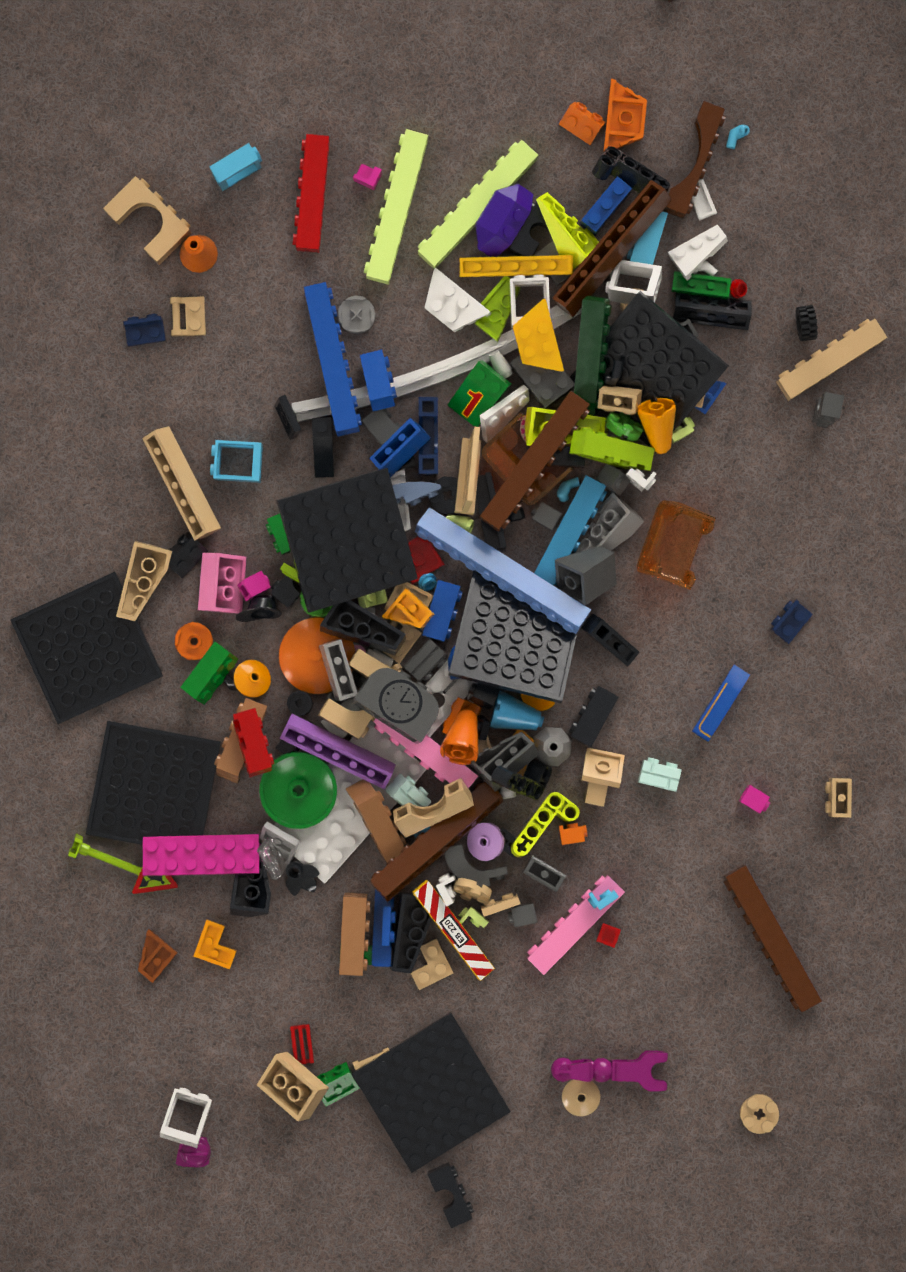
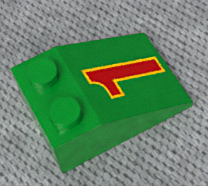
[447,360,512,427]

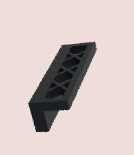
[673,292,752,330]
[476,472,506,550]

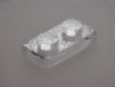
[257,838,287,880]

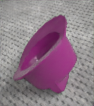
[175,1136,211,1167]

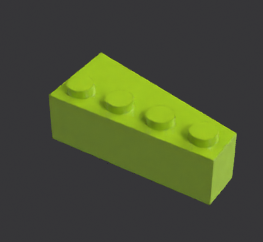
[569,428,655,471]

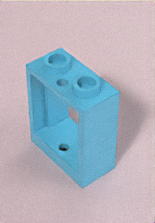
[210,143,262,191]
[210,440,263,483]

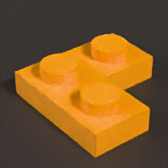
[193,919,237,969]

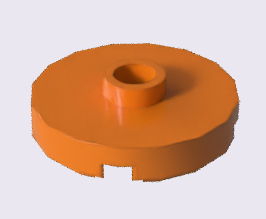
[175,622,213,660]

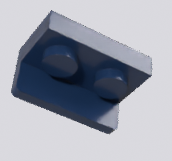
[123,314,166,347]
[770,599,813,644]

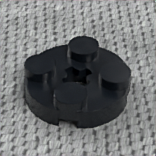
[429,476,458,515]

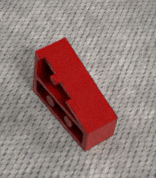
[233,708,274,778]

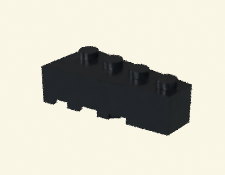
[390,892,432,973]

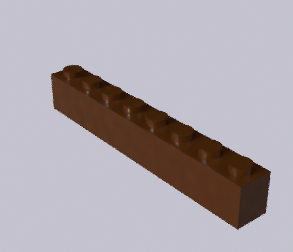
[552,180,672,317]
[480,391,590,532]
[370,782,504,902]
[723,865,822,1012]

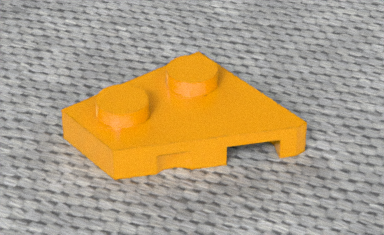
[382,588,435,629]

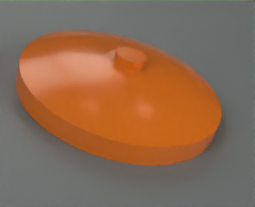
[279,617,356,694]

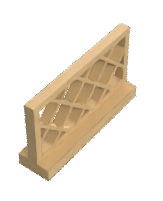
[454,427,482,515]

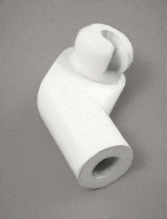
[692,260,718,276]

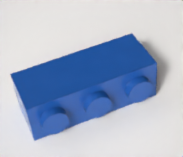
[580,176,632,236]
[360,350,397,411]
[370,418,431,478]
[422,580,463,642]

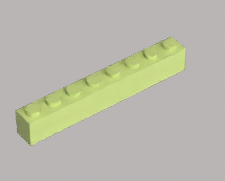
[364,129,428,285]
[418,140,538,269]

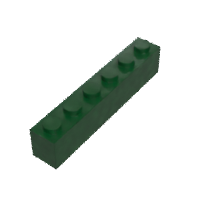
[574,296,612,416]

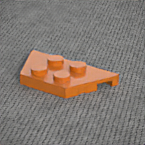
[603,79,647,152]

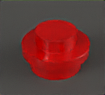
[730,279,747,298]

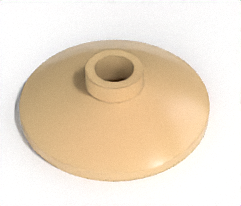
[562,1079,600,1116]

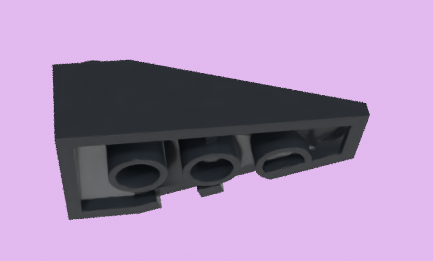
[230,838,271,917]

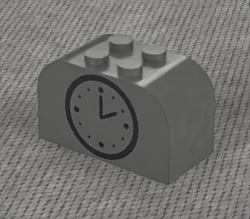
[352,668,439,744]

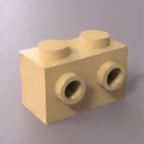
[598,385,642,415]
[825,778,852,818]

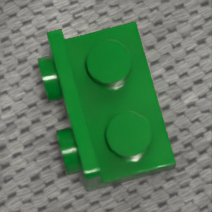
[317,1062,360,1107]

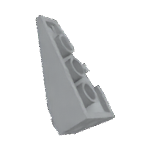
[575,492,644,553]

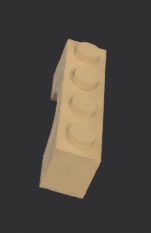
[393,778,474,838]

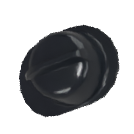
[236,595,282,622]

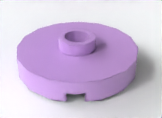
[467,822,505,861]

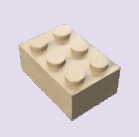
[257,1052,329,1122]

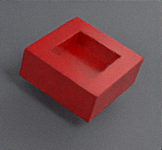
[596,923,621,948]

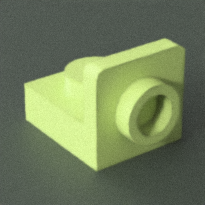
[672,417,695,444]
[358,589,388,608]
[458,906,489,928]

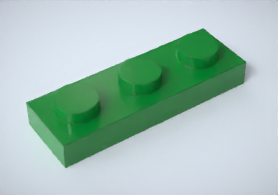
[671,271,731,299]

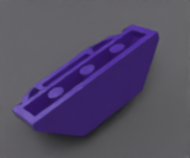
[476,184,534,257]

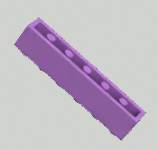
[280,714,396,790]

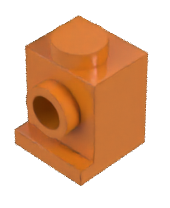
[558,823,588,845]

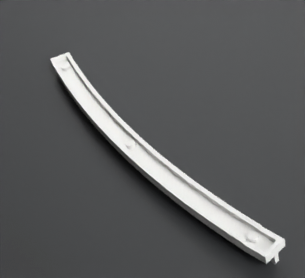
[292,305,582,422]

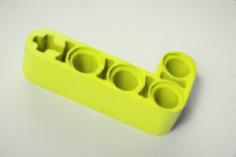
[511,792,580,857]

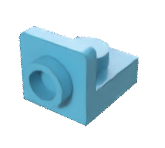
[587,889,619,910]

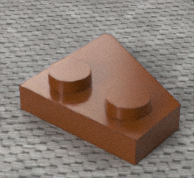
[138,929,178,983]

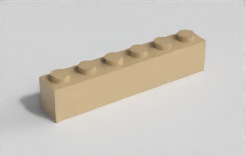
[776,319,888,401]
[142,426,221,541]

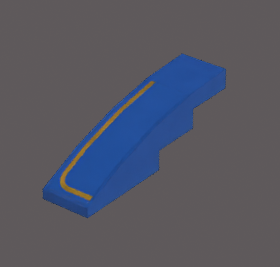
[692,665,750,742]

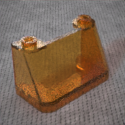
[637,500,716,590]

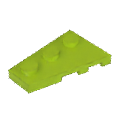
[474,276,521,343]

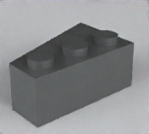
[469,732,538,792]

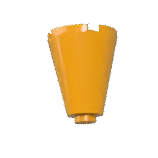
[637,398,676,454]

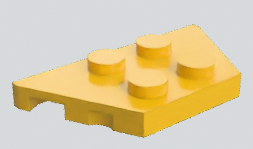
[513,298,564,372]

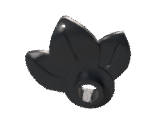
[286,861,320,896]

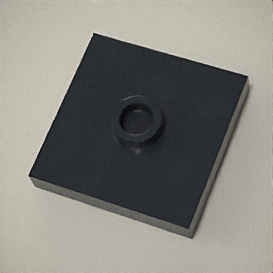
[274,395,301,440]

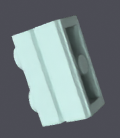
[638,757,682,792]
[386,774,431,807]

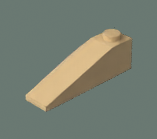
[116,541,172,621]

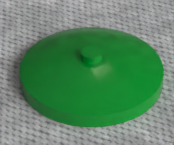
[259,751,337,829]

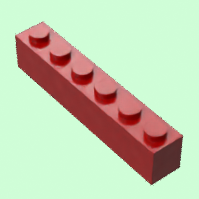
[293,134,330,253]

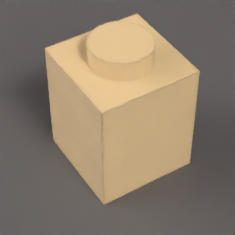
[584,782,608,807]

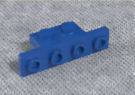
[372,890,396,967]

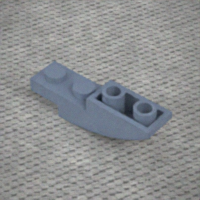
[392,482,442,506]

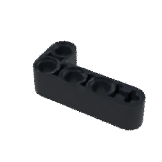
[592,146,670,193]
[491,759,552,800]

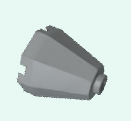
[533,727,572,766]

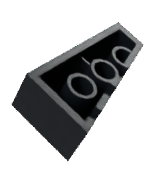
[320,600,406,656]

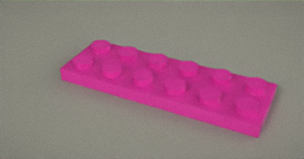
[143,834,260,876]

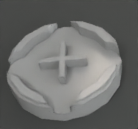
[337,296,376,334]

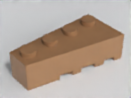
[214,698,267,784]
[346,779,407,863]
[339,893,371,976]

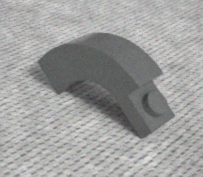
[444,844,508,887]

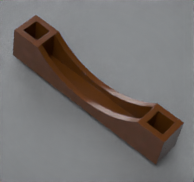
[663,101,726,219]

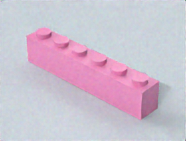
[373,719,478,789]
[527,875,625,975]

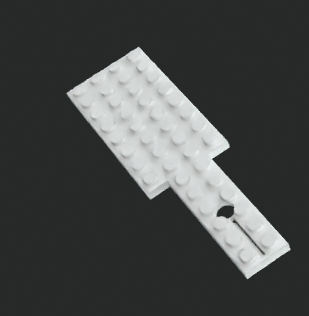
[275,660,476,883]

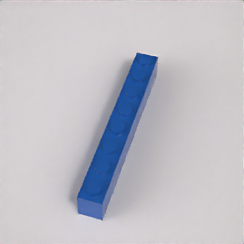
[304,282,362,437]

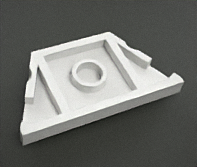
[425,268,491,332]

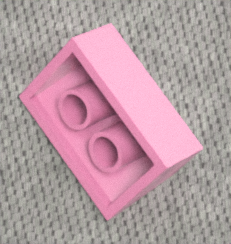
[198,553,247,614]

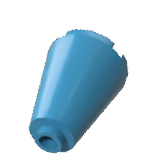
[490,691,544,730]

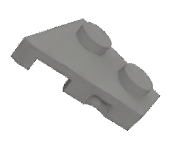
[259,822,300,866]

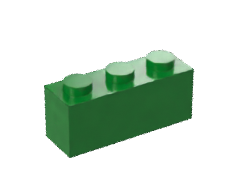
[180,641,238,705]

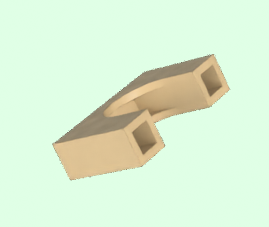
[103,176,191,265]
[317,649,392,739]

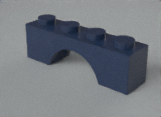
[419,397,438,476]

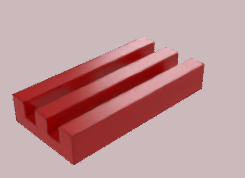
[290,1024,314,1064]

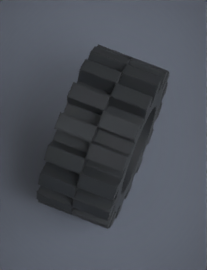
[795,305,818,341]

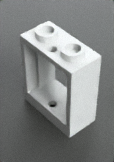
[605,260,662,304]
[510,275,550,328]
[160,1088,212,1148]

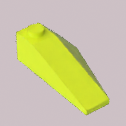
[536,192,599,270]
[525,407,606,446]

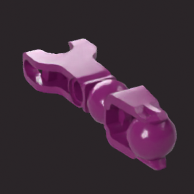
[551,1050,668,1092]

